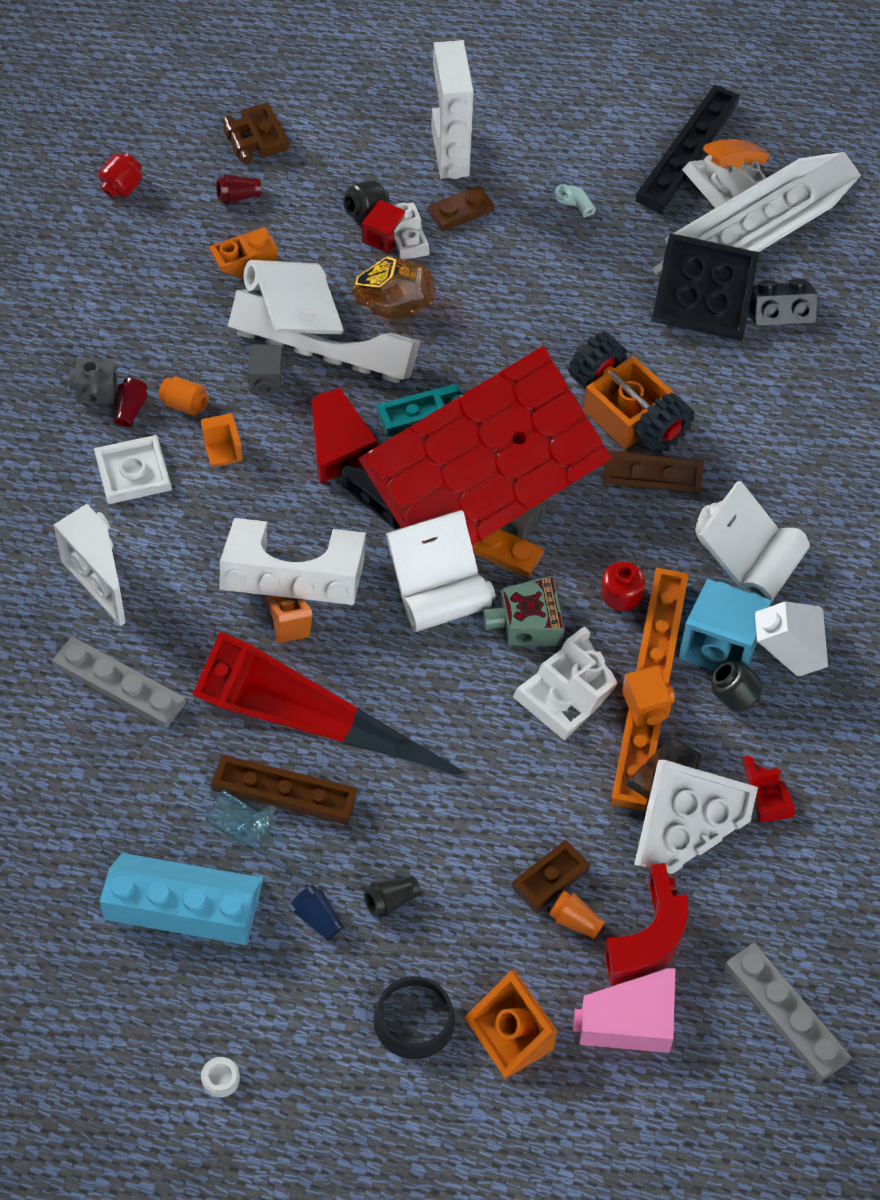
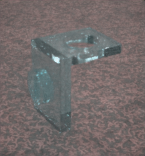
[205,791,277,846]

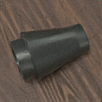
[364,876,421,917]

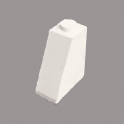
[755,601,828,676]

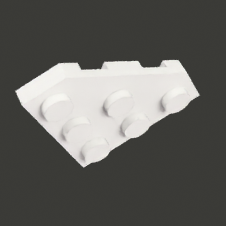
[634,760,758,874]

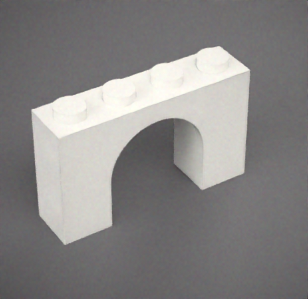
[431,40,473,179]
[219,518,366,605]

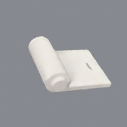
[244,260,344,334]
[698,481,810,603]
[386,510,496,632]

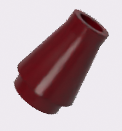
[216,174,261,204]
[114,378,149,428]

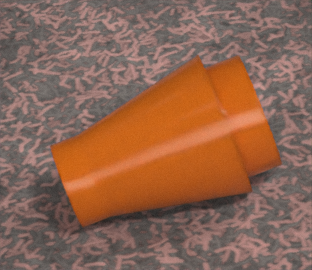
[549,890,605,940]

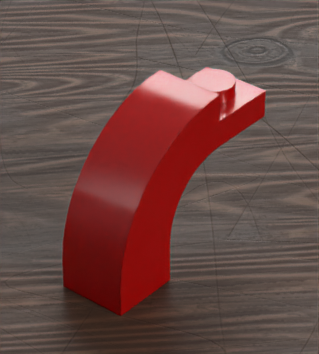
[604,863,688,986]

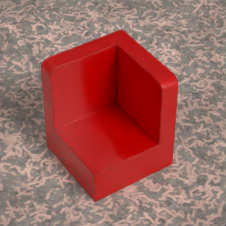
[362,200,405,253]

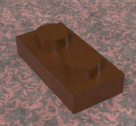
[428,185,494,232]
[512,840,590,913]

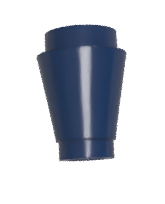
[291,885,344,941]

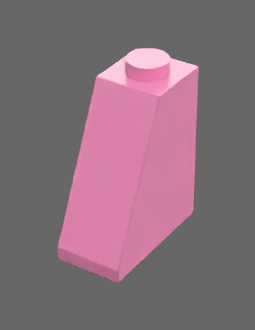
[573,968,676,1053]

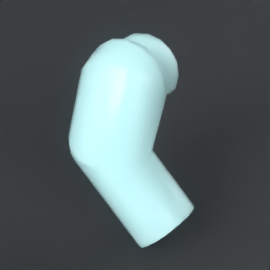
[555,184,596,217]

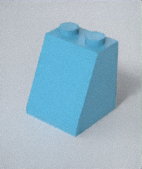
[678,579,772,671]

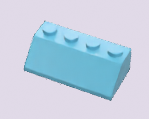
[100,853,263,945]

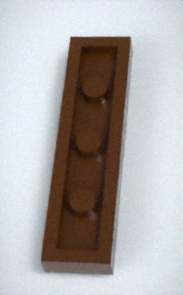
[211,754,358,825]

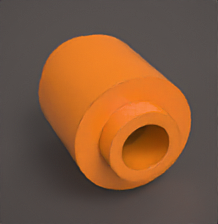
[159,376,209,416]

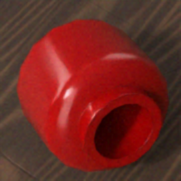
[98,153,143,198]
[601,561,646,611]

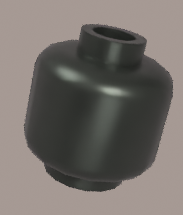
[343,180,389,222]
[711,661,763,712]

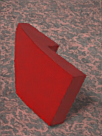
[743,755,795,823]

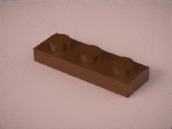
[603,450,704,493]

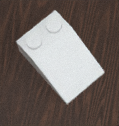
[54,504,126,626]

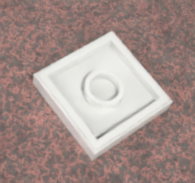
[94,435,172,504]

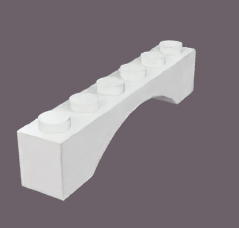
[228,289,420,383]

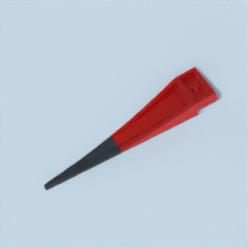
[192,632,463,774]

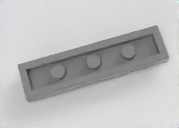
[52,636,186,729]
[724,943,851,1082]

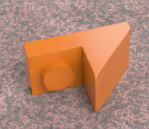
[264,595,312,644]

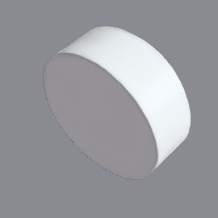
[201,1057,240,1097]

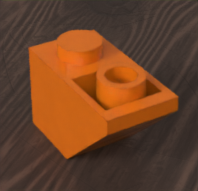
[209,227,278,279]

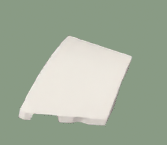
[682,154,766,208]
[513,627,618,741]

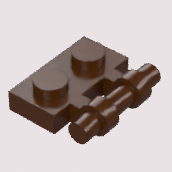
[222,103,289,164]

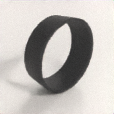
[374,976,455,1059]

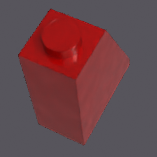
[311,387,377,484]

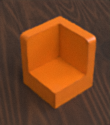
[201,413,243,467]

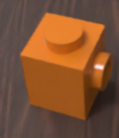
[622,666,675,726]

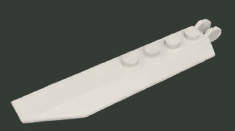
[653,152,861,276]

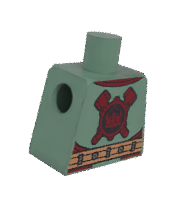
[483,576,565,647]

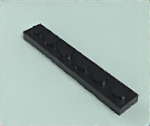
[635,84,740,213]

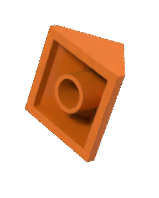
[464,970,557,1078]

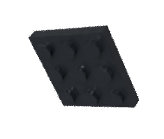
[651,233,759,341]

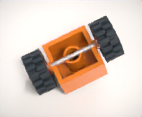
[568,332,695,454]

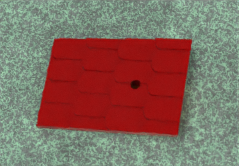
[358,346,612,546]

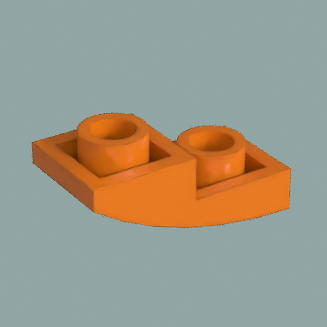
[703,139,770,169]

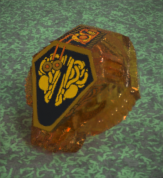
[352,256,436,320]

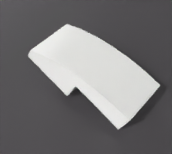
[394,202,430,260]

